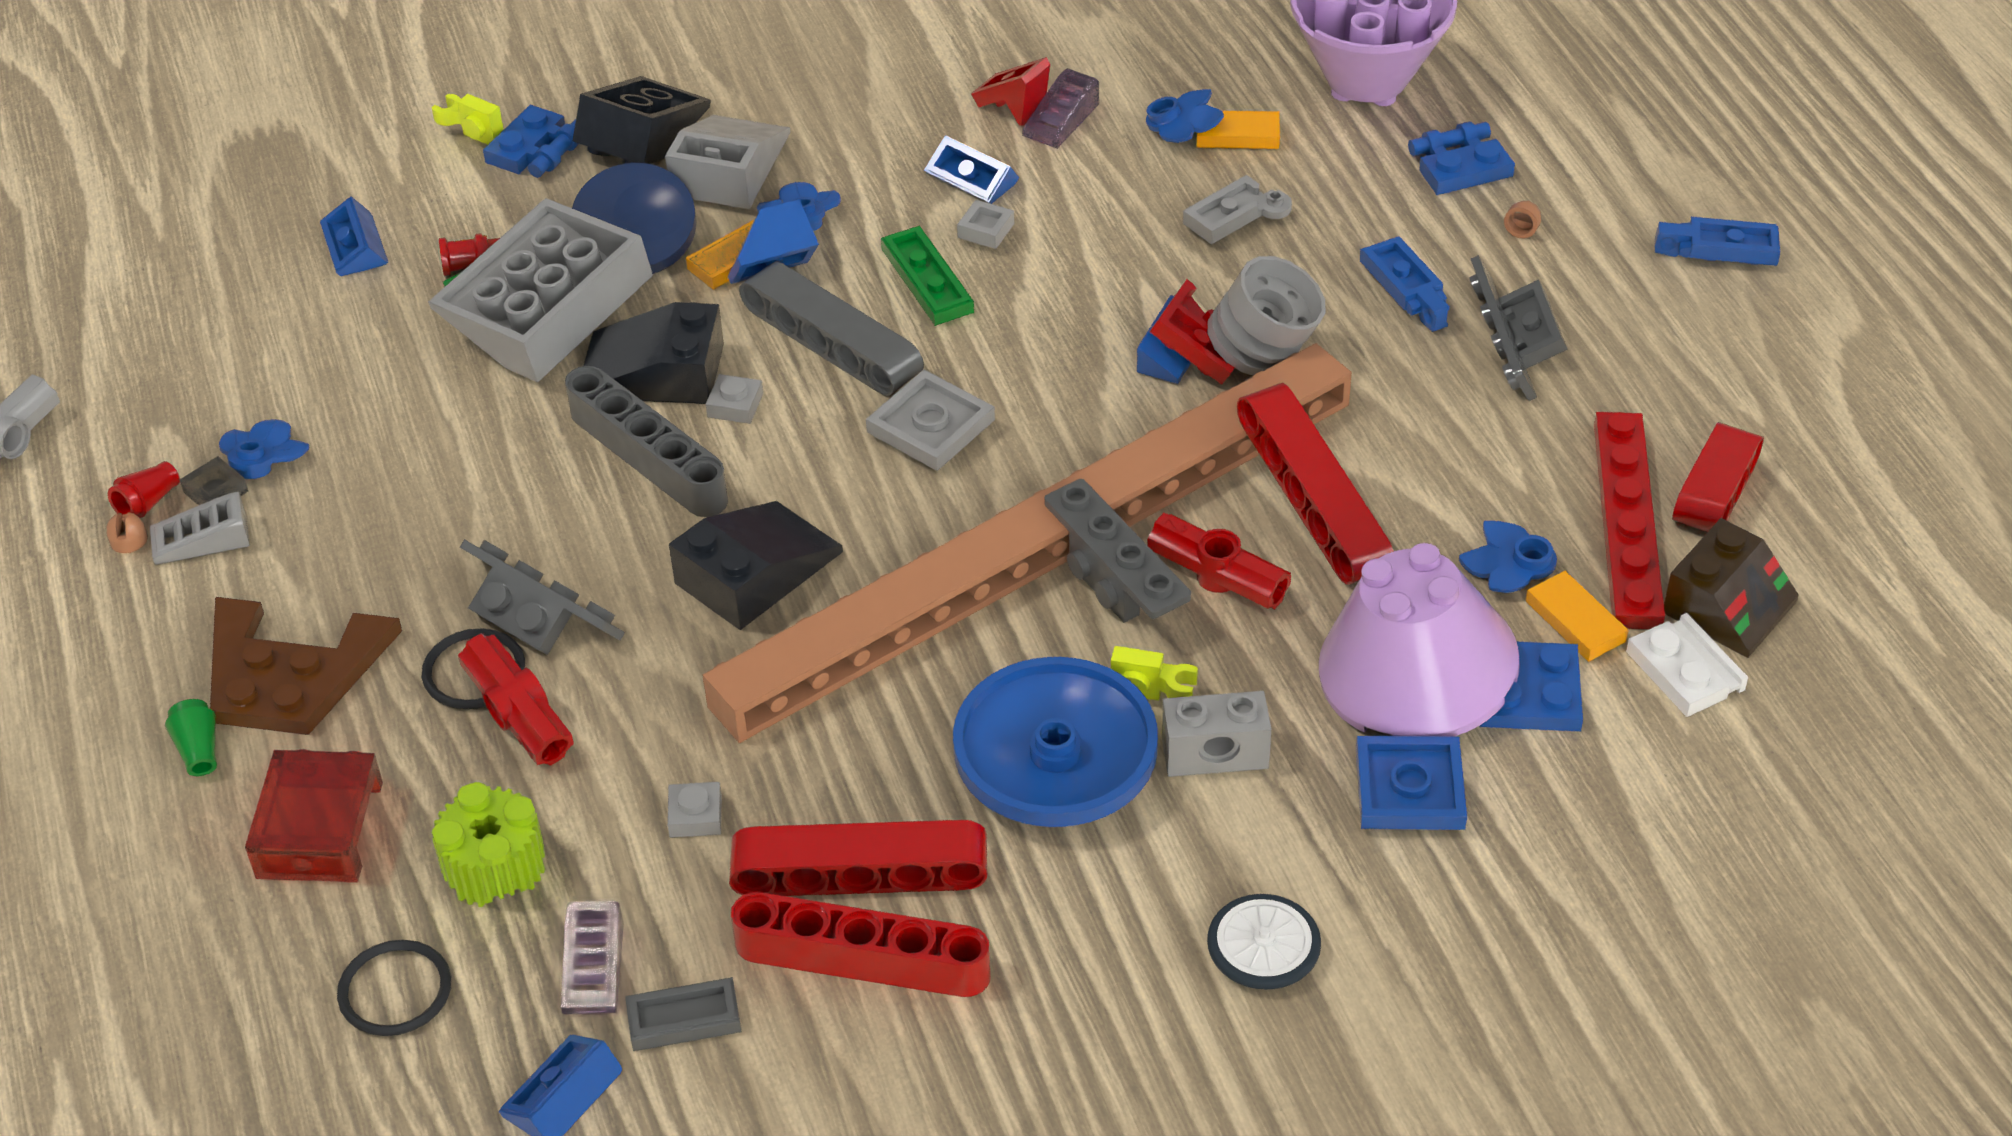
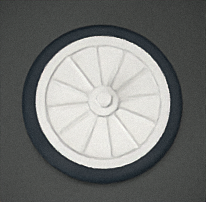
[1207,894,1321,990]

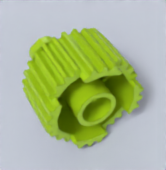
[432,782,545,907]

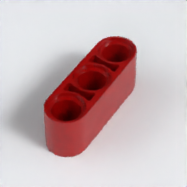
[1672,422,1764,532]

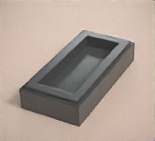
[625,977,742,1051]

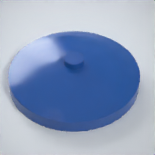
[953,657,1158,827]

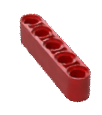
[1237,383,1393,585]
[729,820,988,896]
[731,892,991,997]

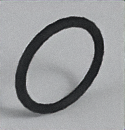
[421,628,525,710]
[337,940,452,1036]

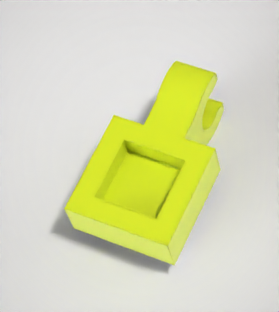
[431,94,504,145]
[1111,646,1198,701]

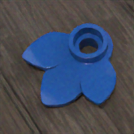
[1146,89,1224,143]
[756,182,841,231]
[219,419,310,479]
[1459,521,1557,593]

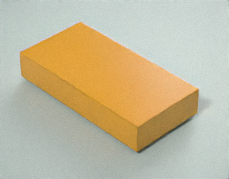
[1196,111,1280,149]
[1526,571,1629,662]

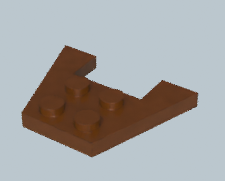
[210,597,402,735]

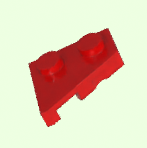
[1150,279,1235,385]

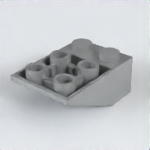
[665,115,791,209]

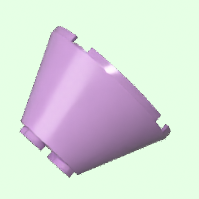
[1290,0,1457,106]
[1319,543,1519,737]

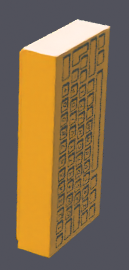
[686,220,754,290]

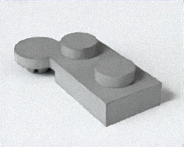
[1183,175,1292,245]

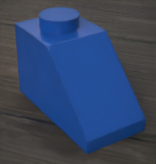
[728,199,819,284]

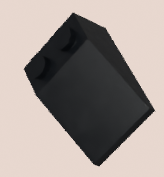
[572,76,711,164]
[583,302,724,404]
[669,501,843,630]

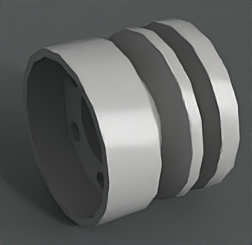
[1208,256,1326,376]

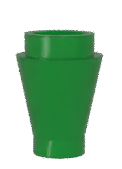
[165,699,217,776]

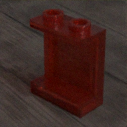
[245,749,383,882]

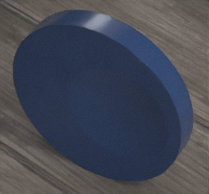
[572,163,697,274]

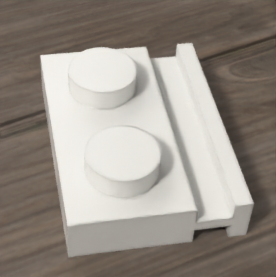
[1626,613,1748,717]

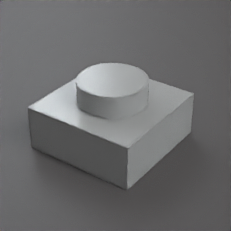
[957,200,1014,249]
[706,374,763,424]
[667,782,722,838]

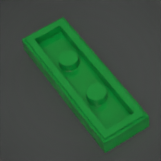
[881,225,974,326]

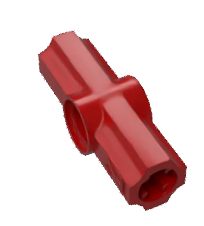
[1147,512,1291,610]
[458,633,574,766]

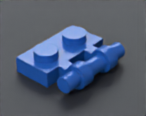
[483,104,579,178]
[1408,121,1515,195]

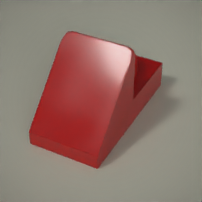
[971,57,1050,126]

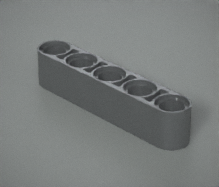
[739,261,924,396]
[565,366,728,517]

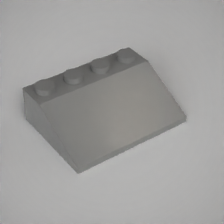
[428,198,653,382]

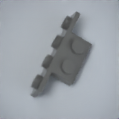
[1469,255,1568,401]
[1044,479,1191,623]
[460,539,625,655]

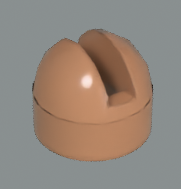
[1504,201,1541,239]
[106,512,148,553]

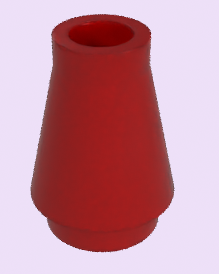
[107,461,180,518]

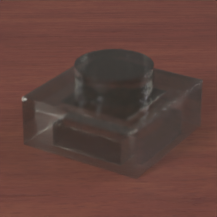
[179,456,248,505]

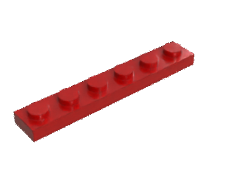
[1594,412,1665,629]

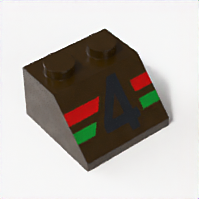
[1664,518,1799,658]

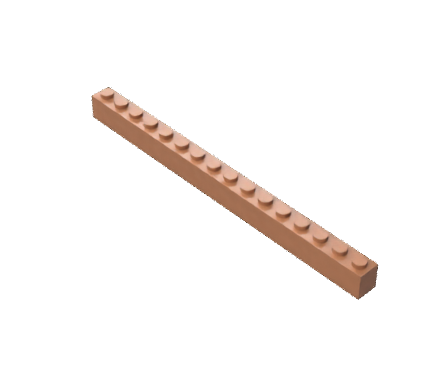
[702,343,1352,743]

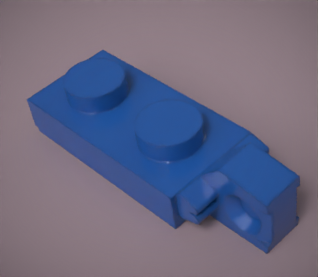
[1655,216,1780,266]
[1360,236,1450,332]

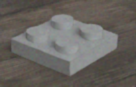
[866,369,995,471]

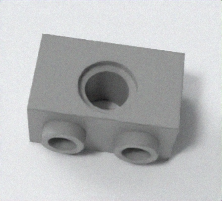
[1162,691,1272,777]

